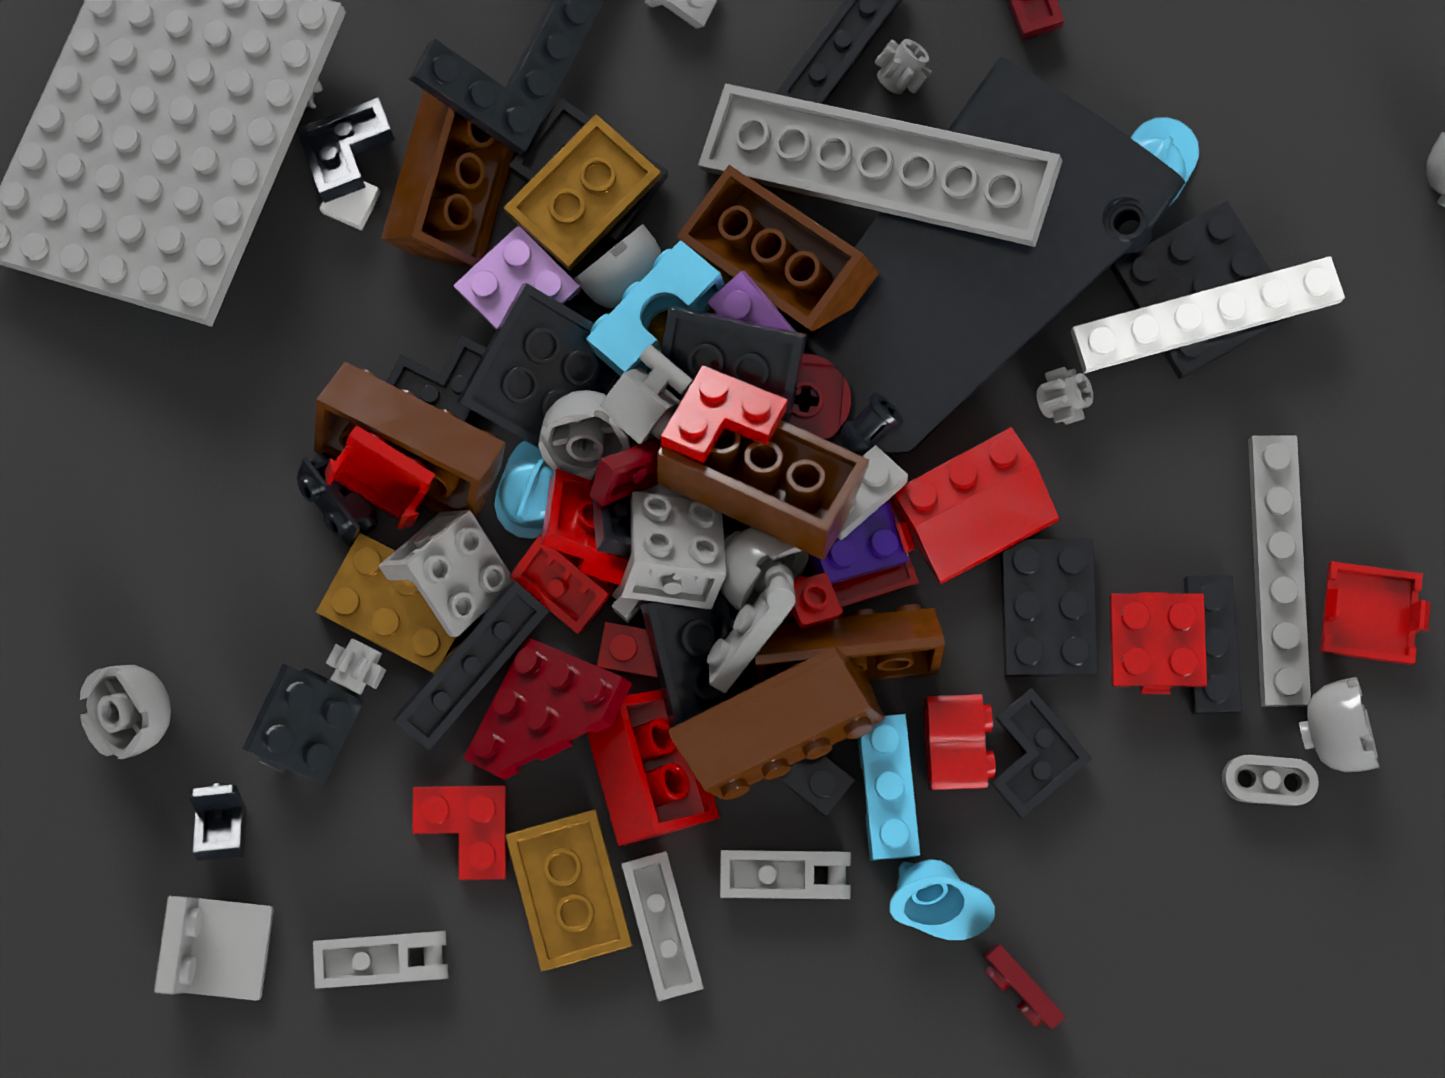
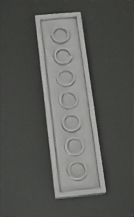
[698,83,1063,247]

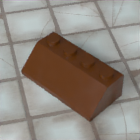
[381,90,514,269]
[676,165,880,332]
[314,362,506,520]
[657,420,869,560]
[753,604,945,685]
[668,646,885,800]

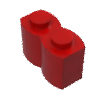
[923,694,995,791]

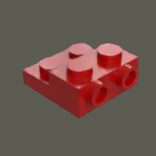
[541,468,630,585]

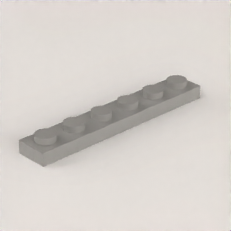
[1248,435,1311,707]

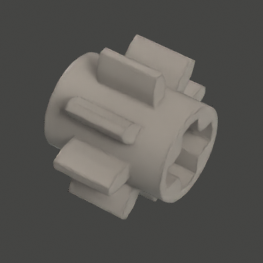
[875,39,931,94]
[1037,367,1093,425]
[326,638,386,695]

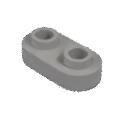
[1222,755,1319,806]

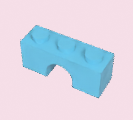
[586,240,725,376]
[857,714,920,861]

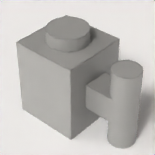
[599,345,693,444]

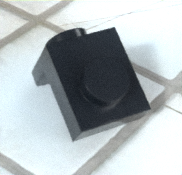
[190,783,246,861]

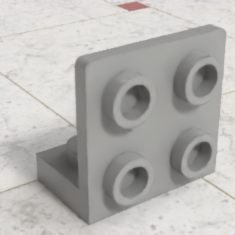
[621,491,727,609]
[378,510,513,637]
[154,896,274,1000]

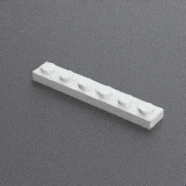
[1071,256,1345,373]

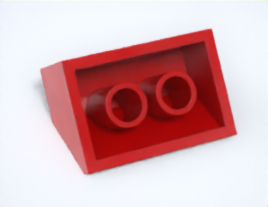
[893,427,1059,585]
[587,689,720,846]

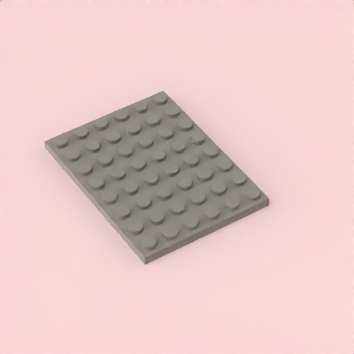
[0,0,346,326]

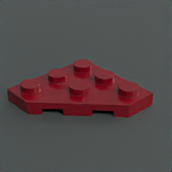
[463,637,633,780]

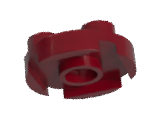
[790,354,851,441]

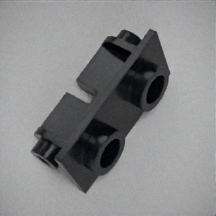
[296,453,378,548]

